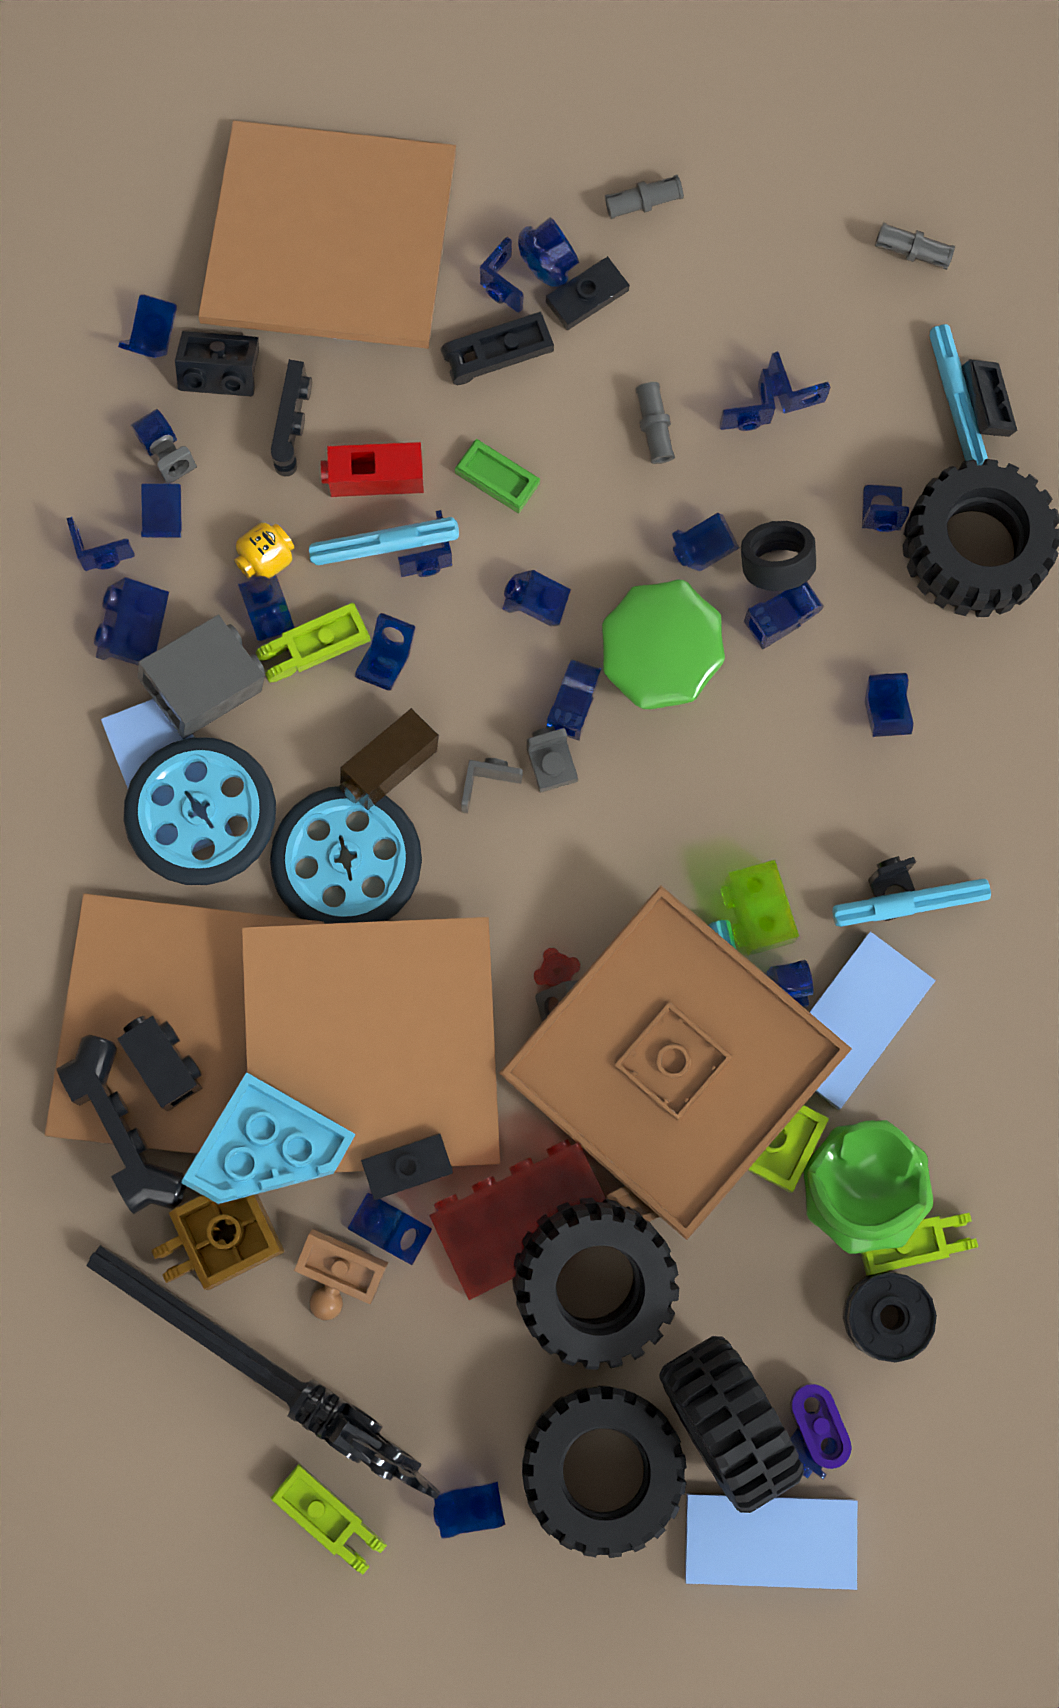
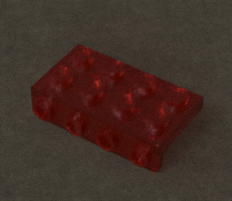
[429,1139,605,1300]

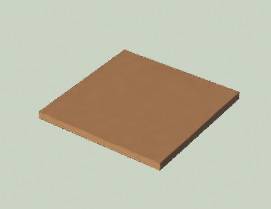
[198,121,456,349]
[499,885,852,1240]
[45,894,324,1154]
[242,917,500,1173]

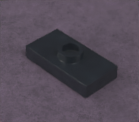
[546,256,630,331]
[961,359,1017,437]
[361,1133,453,1200]

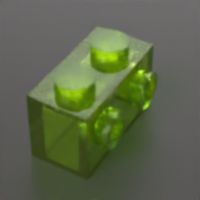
[721,860,799,956]

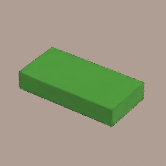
[455,439,540,514]

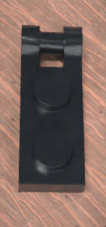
[440,311,554,385]
[271,359,312,477]

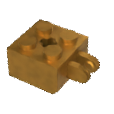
[151,1194,285,1290]

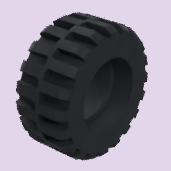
[902,459,1059,618]
[512,1197,680,1370]
[659,1336,804,1513]
[522,1386,687,1558]

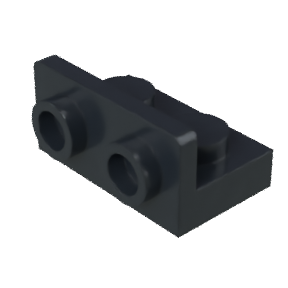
[175,331,259,397]

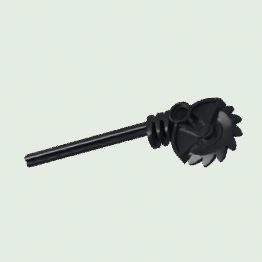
[86,1245,440,1499]

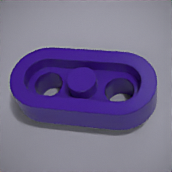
[790,1384,852,1469]

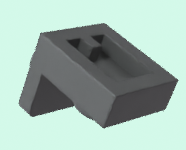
[526,726,578,793]

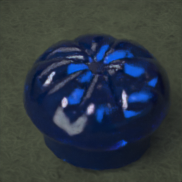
[518,216,580,287]

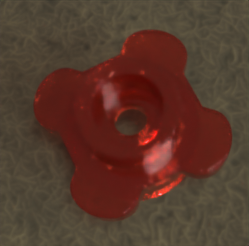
[534,948,580,987]

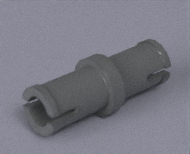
[605,174,684,219]
[875,222,955,270]
[636,382,675,464]

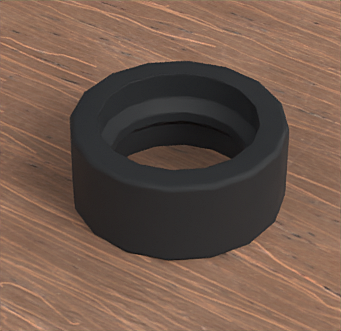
[741,520,816,591]

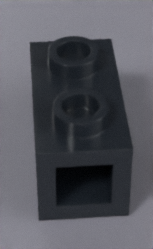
[117,1015,203,1112]

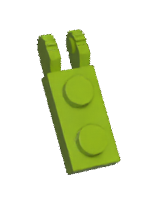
[255,603,371,683]
[861,1212,978,1275]
[270,1463,387,1574]

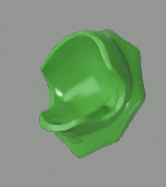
[602,579,725,710]
[803,1120,933,1254]

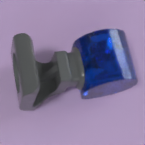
[130,409,197,486]

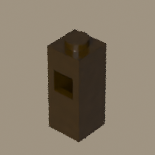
[340,708,439,810]

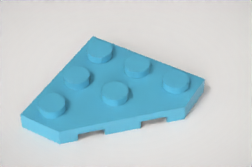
[181,1072,356,1204]

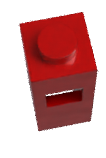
[320,442,424,497]

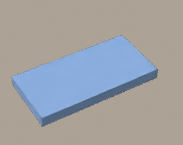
[101,699,234,853]
[810,931,936,1110]
[685,1493,858,1590]

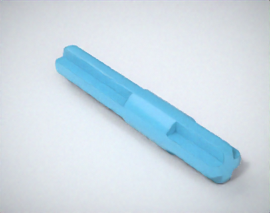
[929,324,988,465]
[309,517,459,566]
[832,879,991,927]

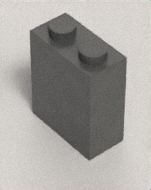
[138,614,265,739]

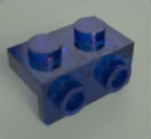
[94,577,169,665]

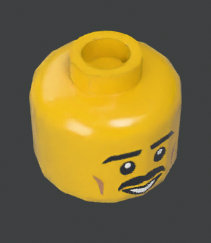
[234,522,294,581]

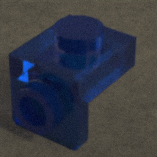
[672,513,740,571]
[503,570,571,627]
[238,574,295,641]
[865,673,914,737]
[433,1481,505,1539]

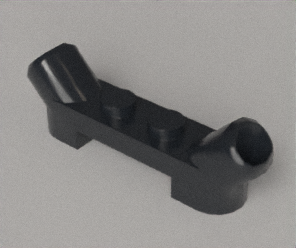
[56,1035,186,1214]

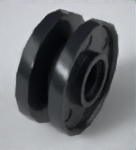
[843,1272,937,1363]

